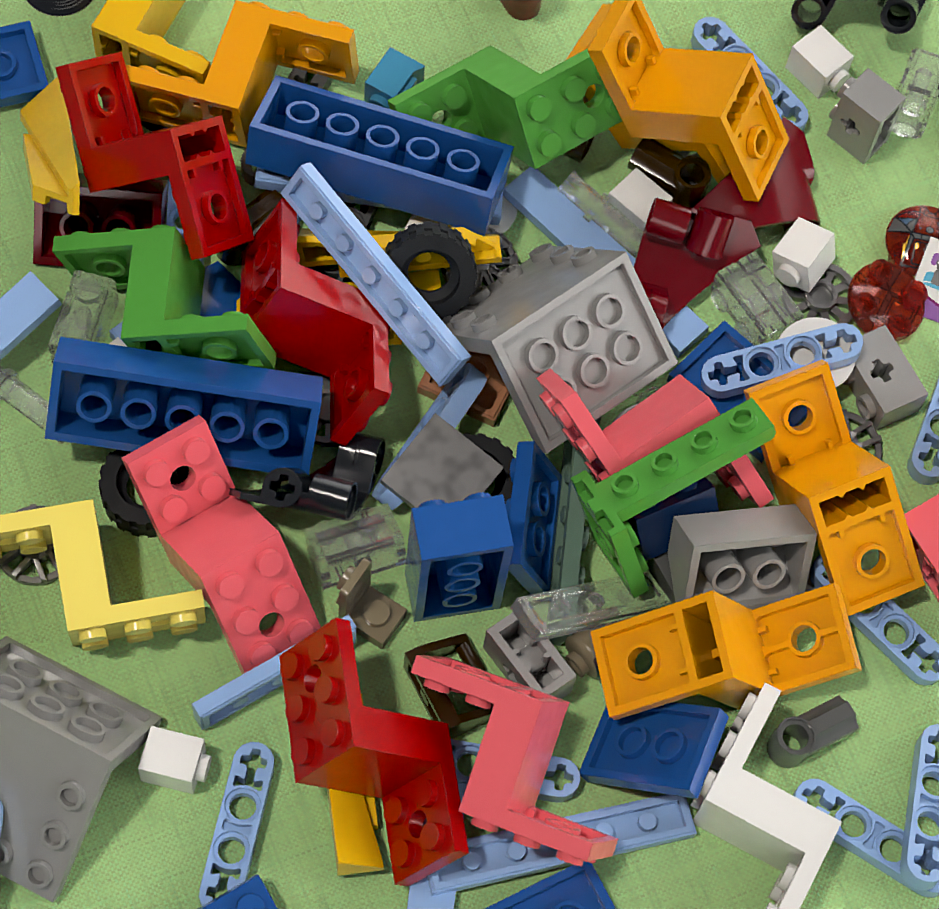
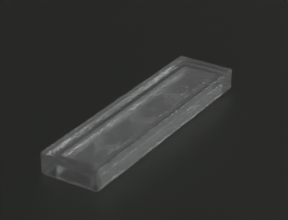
[511,571,671,642]

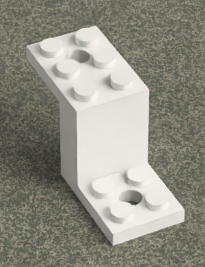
[690,682,842,909]

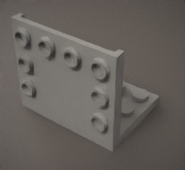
[442,243,678,454]
[0,636,163,902]

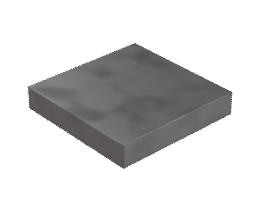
[380,413,504,508]

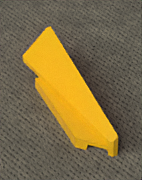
[20,77,80,215]
[297,227,502,278]
[327,694,384,876]

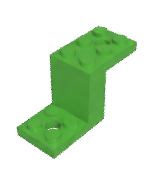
[387,45,622,169]
[52,225,277,369]

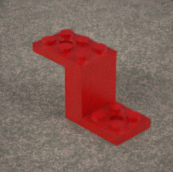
[55,51,255,260]
[240,198,392,446]
[279,618,469,887]

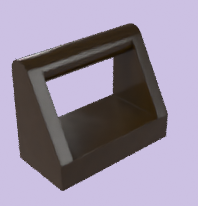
[403,633,493,739]

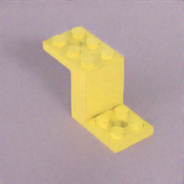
[0,499,206,651]

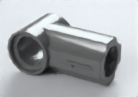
[767,695,859,768]

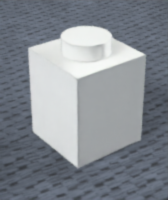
[785,25,854,99]
[605,168,673,242]
[772,217,835,293]
[138,726,212,795]

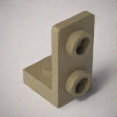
[336,558,407,650]

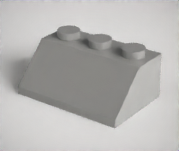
[667,504,817,610]

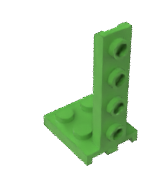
[571,398,776,599]

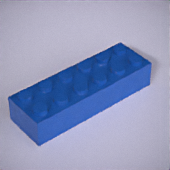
[245,75,514,236]
[45,336,323,475]

